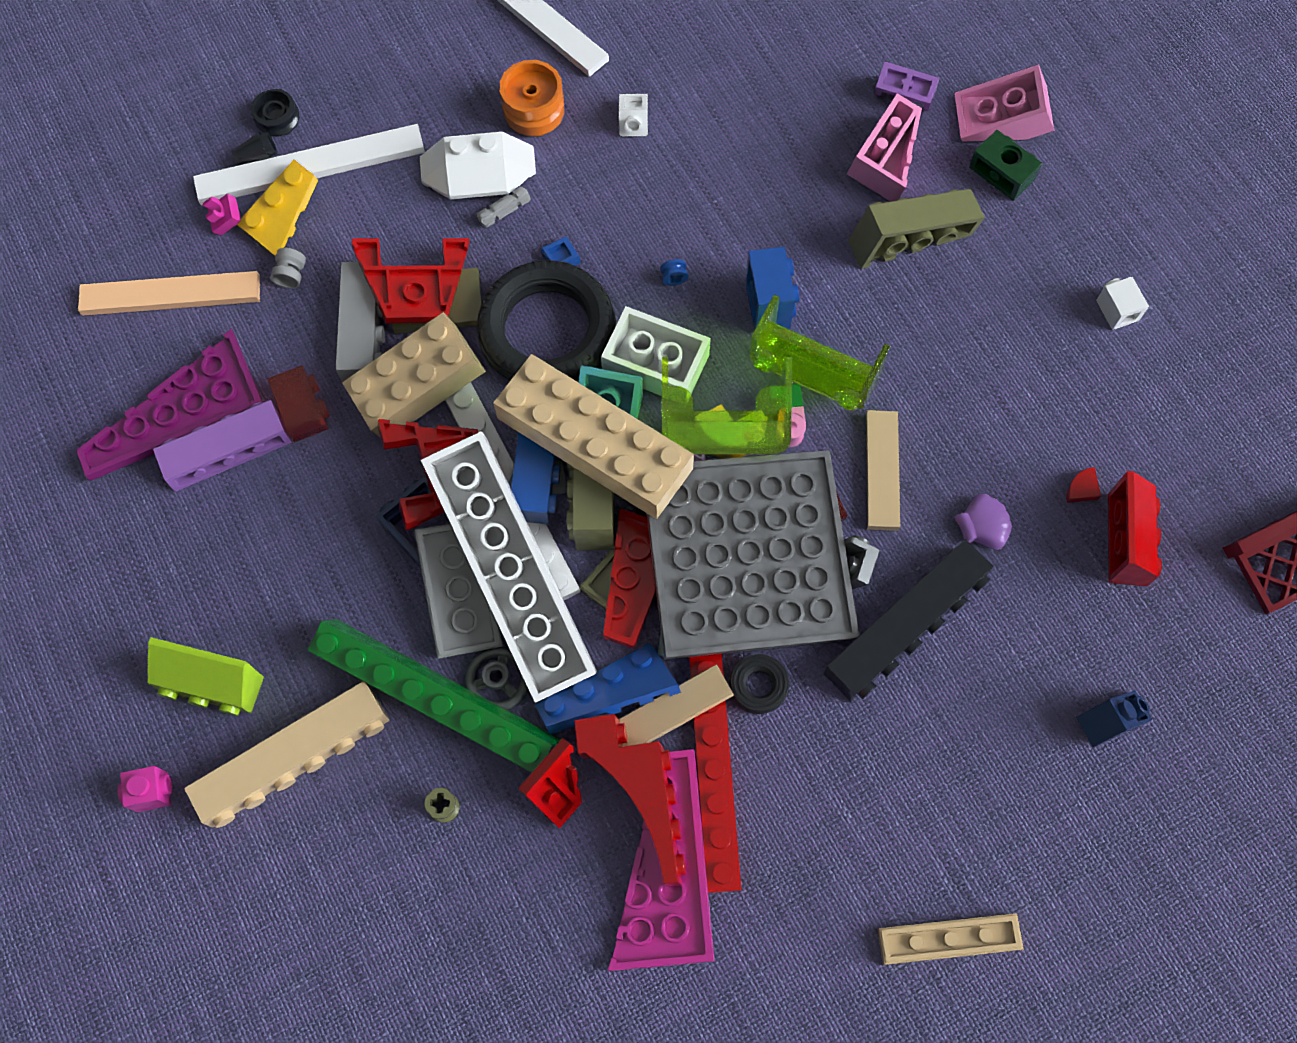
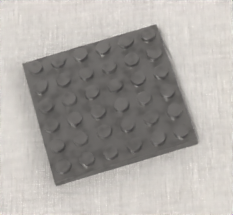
[646,450,859,660]

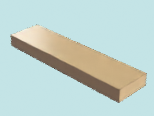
[866,410,900,531]
[619,664,734,747]
[877,913,1024,965]

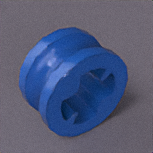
[660,259,688,286]

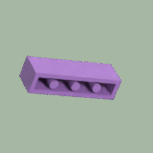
[153,400,292,492]

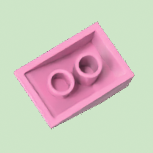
[955,65,1054,142]

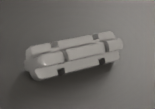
[477,187,531,228]

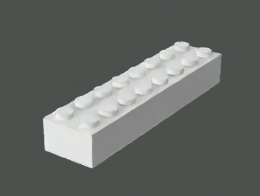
[421,431,597,703]

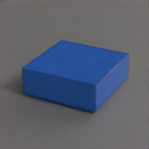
[540,236,581,266]

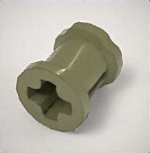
[424,787,460,823]

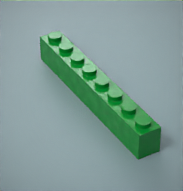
[307,619,561,772]

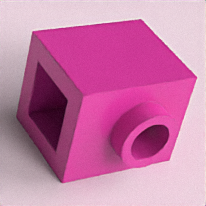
[117,766,172,812]

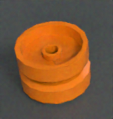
[499,60,564,136]

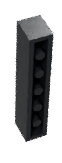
[824,539,994,702]

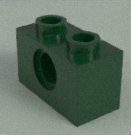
[969,130,1042,201]

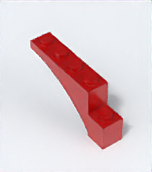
[574,714,686,887]

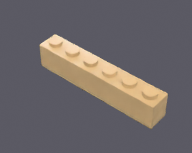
[184,681,390,828]

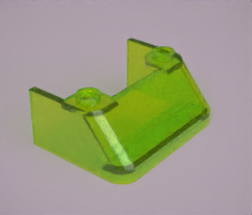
[750,295,890,411]
[661,354,792,454]

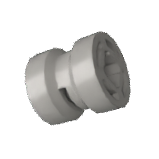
[270,248,306,289]

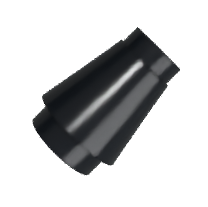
[231,132,278,166]

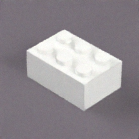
[601,306,710,405]

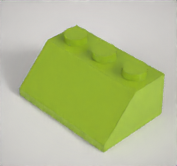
[147,637,264,716]

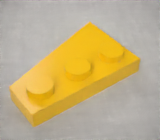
[237,159,318,256]

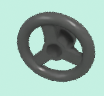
[465,647,528,710]

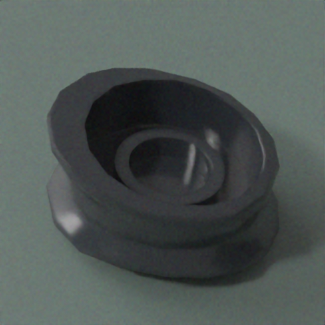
[250,89,300,136]

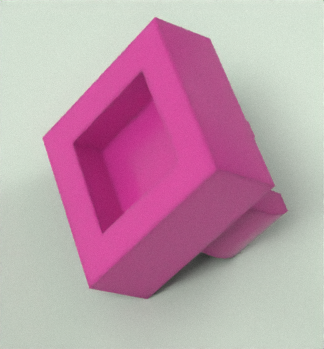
[203,194,241,236]

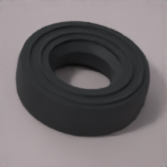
[729,654,789,714]

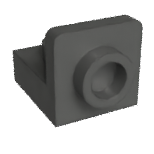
[844,536,879,589]

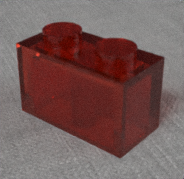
[267,365,330,442]

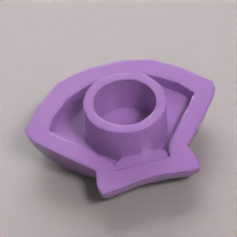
[954,494,1012,550]

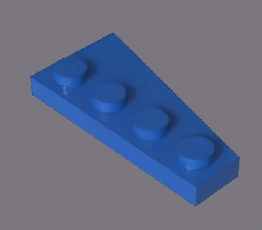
[535,643,681,734]

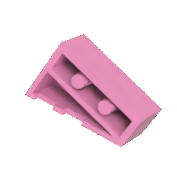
[847,93,922,202]

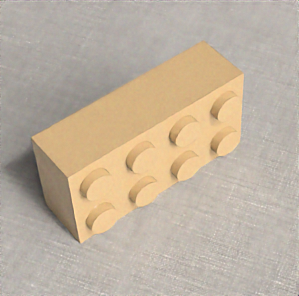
[342,312,486,438]

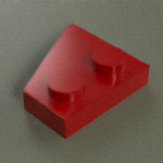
[518,738,582,829]

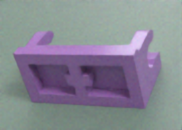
[875,62,939,111]

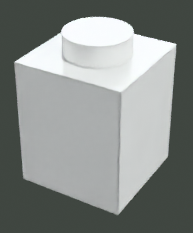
[1096,277,1149,330]

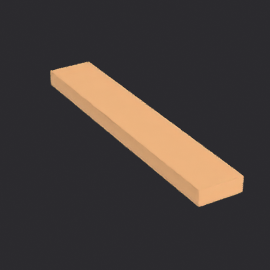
[78,271,260,316]

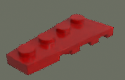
[603,508,656,649]

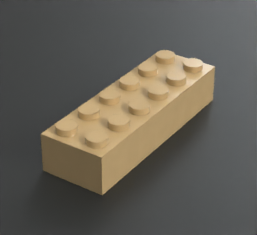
[493,354,694,519]

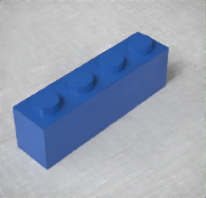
[511,432,561,524]

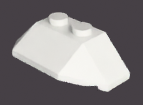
[420,132,536,200]

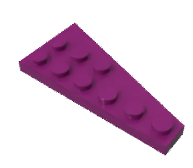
[76,328,263,481]

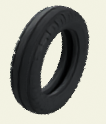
[477,260,616,383]

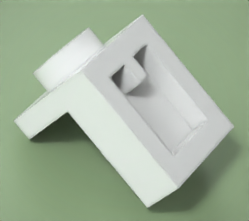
[619,94,648,136]

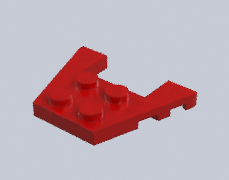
[352,238,469,324]
[378,419,479,530]

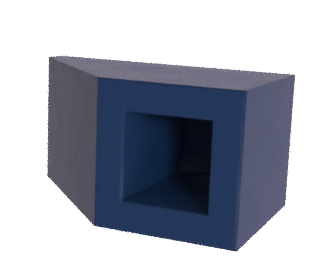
[1076,691,1152,747]

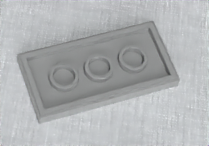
[414,524,502,659]

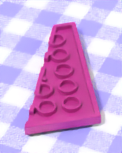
[608,749,715,971]

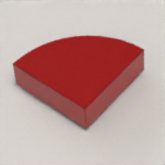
[1066,467,1101,503]

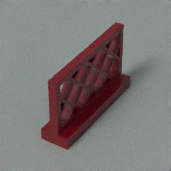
[1222,510,1297,614]

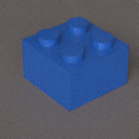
[745,246,799,334]

